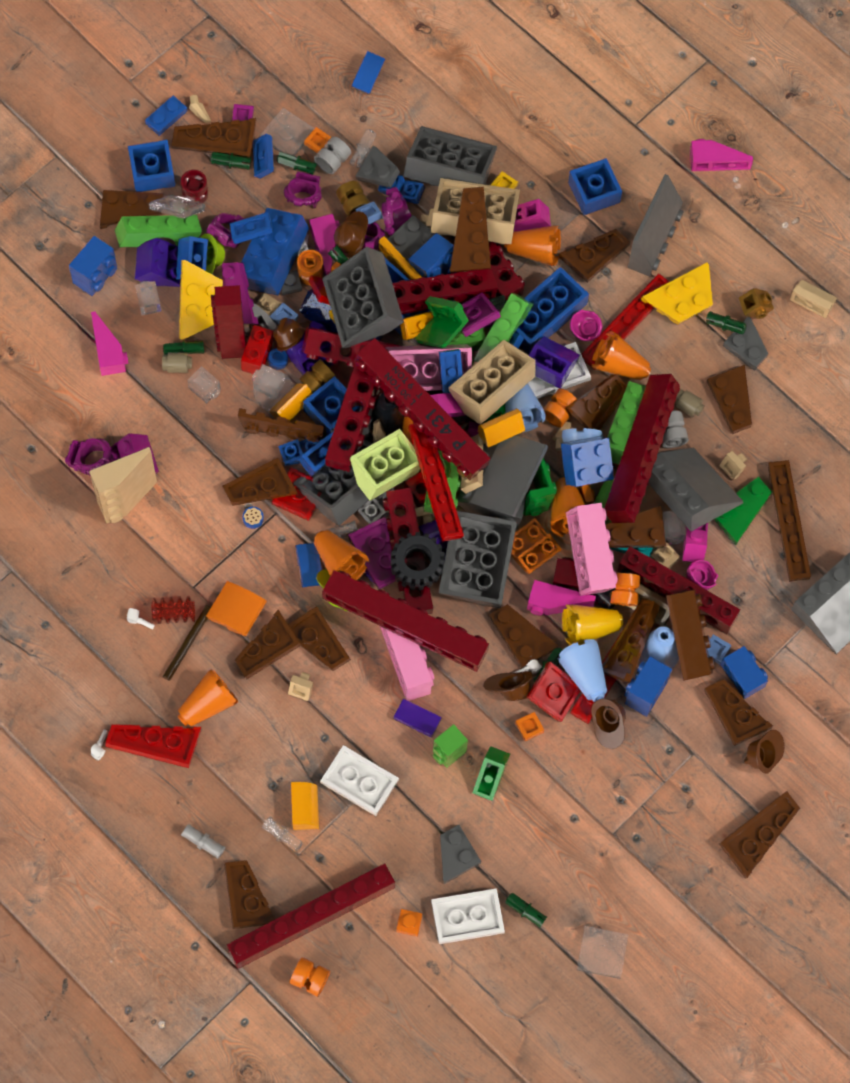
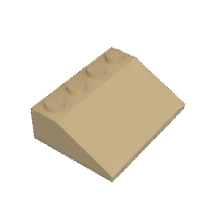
[431,178,520,244]
[89,447,157,523]

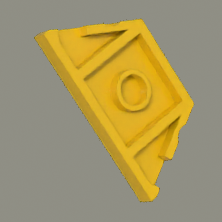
[179,260,223,339]
[641,262,713,325]

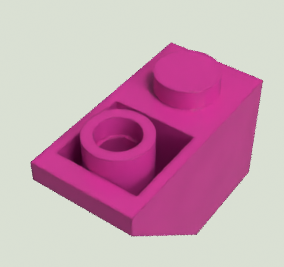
[682,523,708,562]

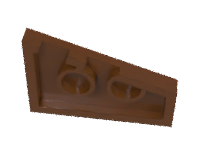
[100,190,164,230]
[559,229,630,283]
[566,374,627,430]
[222,458,297,506]
[605,505,666,548]
[489,604,559,668]

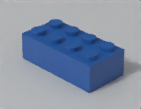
[241,208,309,296]
[515,267,589,354]

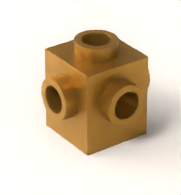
[738,288,774,319]

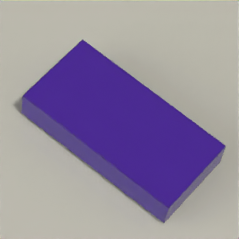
[393,699,442,738]

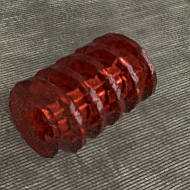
[151,596,196,624]

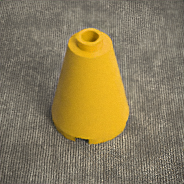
[562,604,623,646]

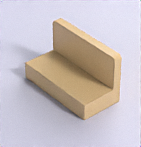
[790,280,837,318]

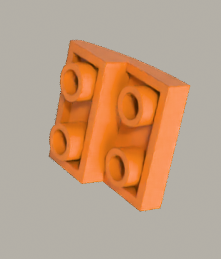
[511,518,562,574]
[206,581,267,637]

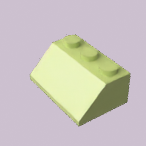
[350,429,420,501]

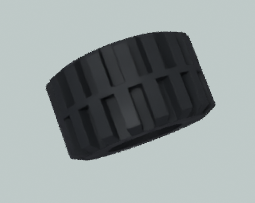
[390,532,445,590]

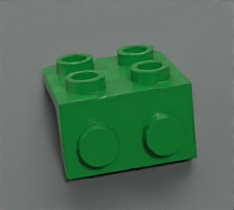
[415,296,469,348]
[523,458,557,516]

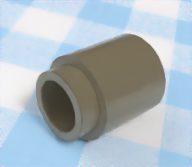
[162,352,192,373]
[674,389,705,418]

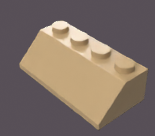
[449,340,536,425]

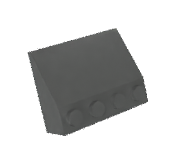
[404,126,497,186]
[628,174,684,277]
[323,247,404,348]
[457,435,548,518]
[293,439,372,526]
[648,448,743,531]
[439,511,517,608]
[791,552,850,654]

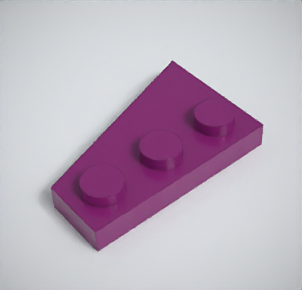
[222,262,259,324]
[348,517,396,589]

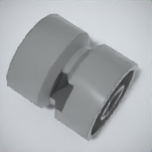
[314,136,351,175]
[662,411,689,448]

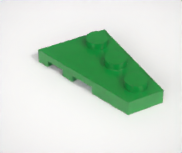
[714,477,772,545]

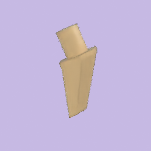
[189,95,211,123]
[373,419,386,443]
[552,422,572,451]

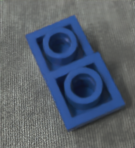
[352,51,385,95]
[378,175,425,204]
[278,439,321,466]
[295,543,322,587]

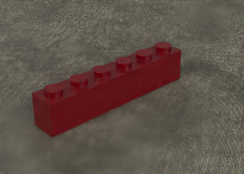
[211,285,246,359]

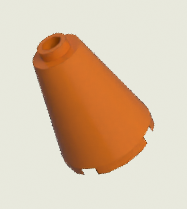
[504,225,561,266]
[592,331,651,380]
[550,477,585,537]
[314,530,369,580]
[178,669,239,727]

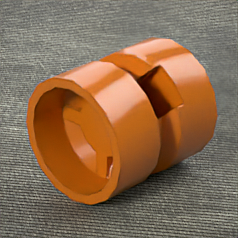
[297,250,324,286]
[543,388,577,428]
[610,573,640,606]
[290,957,330,997]

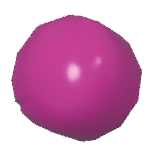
[570,310,603,341]
[686,559,718,590]

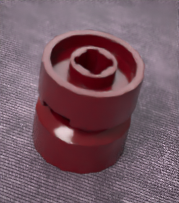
[181,169,208,206]

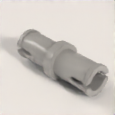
[181,824,226,859]

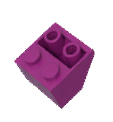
[103,433,159,474]

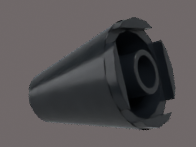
[371,392,405,436]

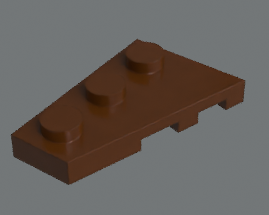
[707,365,752,434]
[288,606,351,671]
[234,610,301,680]
[704,679,773,746]
[224,860,276,929]

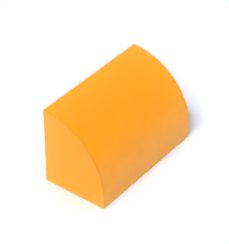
[269,383,313,420]
[478,408,525,448]
[291,782,319,830]

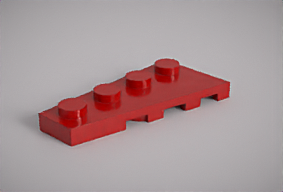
[105,724,201,768]

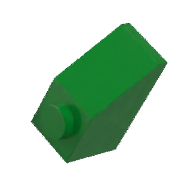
[472,746,510,801]

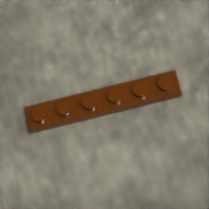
[768,460,811,582]

